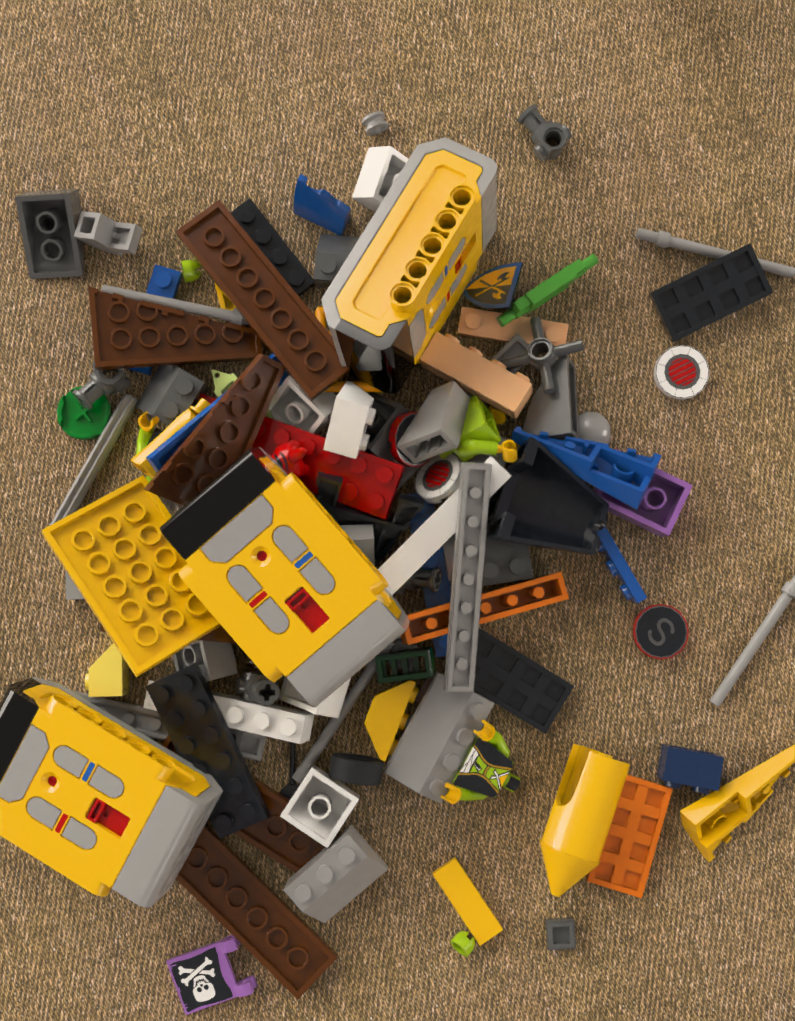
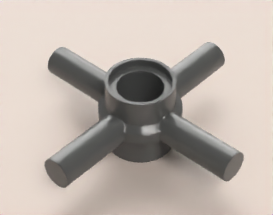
[501,317,584,394]

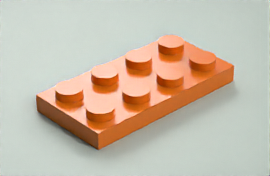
[586,774,673,898]

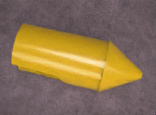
[539,743,630,897]

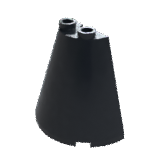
[486,437,609,555]

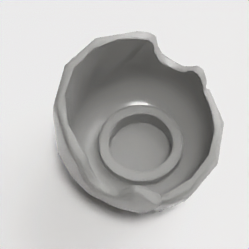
[578,411,611,444]

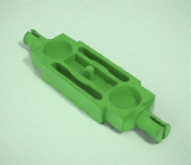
[496,254,599,327]

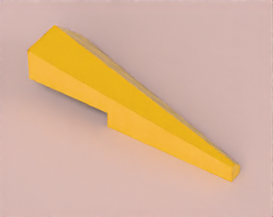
[680,744,795,862]

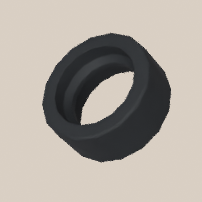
[329,753,384,786]

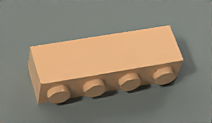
[419,332,533,420]

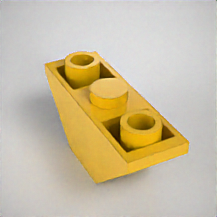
[364,679,419,762]

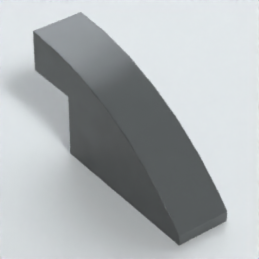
[520,355,579,446]

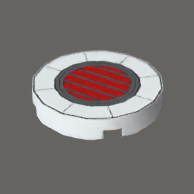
[653,345,710,400]
[415,453,463,504]

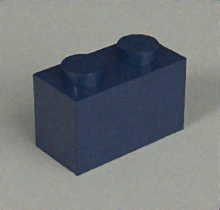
[657,743,724,794]

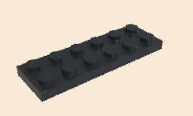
[146,662,271,839]

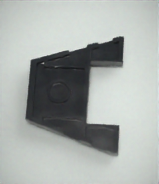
[317,471,424,567]

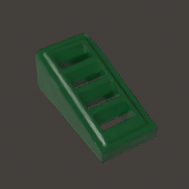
[375,647,436,684]

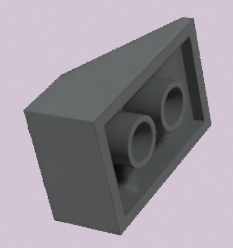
[15,189,84,279]

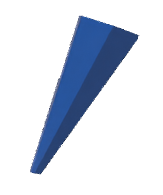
[511,427,662,510]

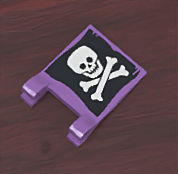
[166,934,258,1015]

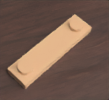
[457,306,569,346]

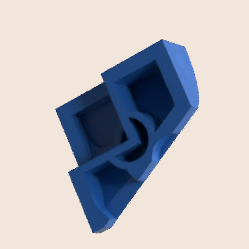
[293,174,351,236]

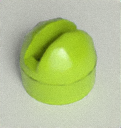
[181,260,202,283]
[450,931,475,957]

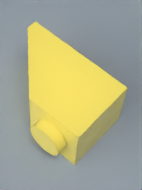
[85,643,129,697]

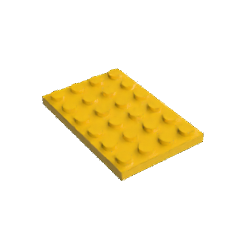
[42,475,221,677]

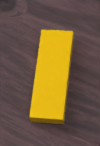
[432,857,503,946]

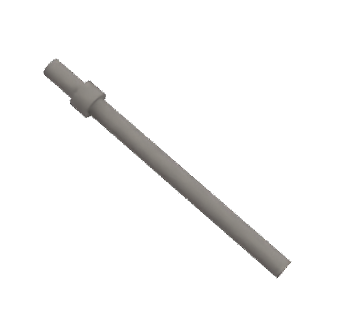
[635,227,795,278]
[101,284,249,326]
[710,575,795,707]
[292,643,394,783]

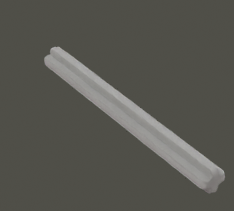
[49,394,138,526]

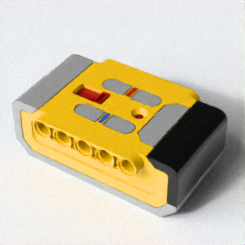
[321,137,497,394]
[160,447,410,707]
[0,677,223,908]

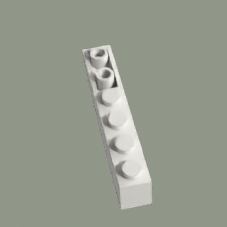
[143,680,315,744]

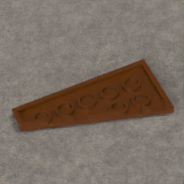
[88,286,263,370]
[144,354,285,508]

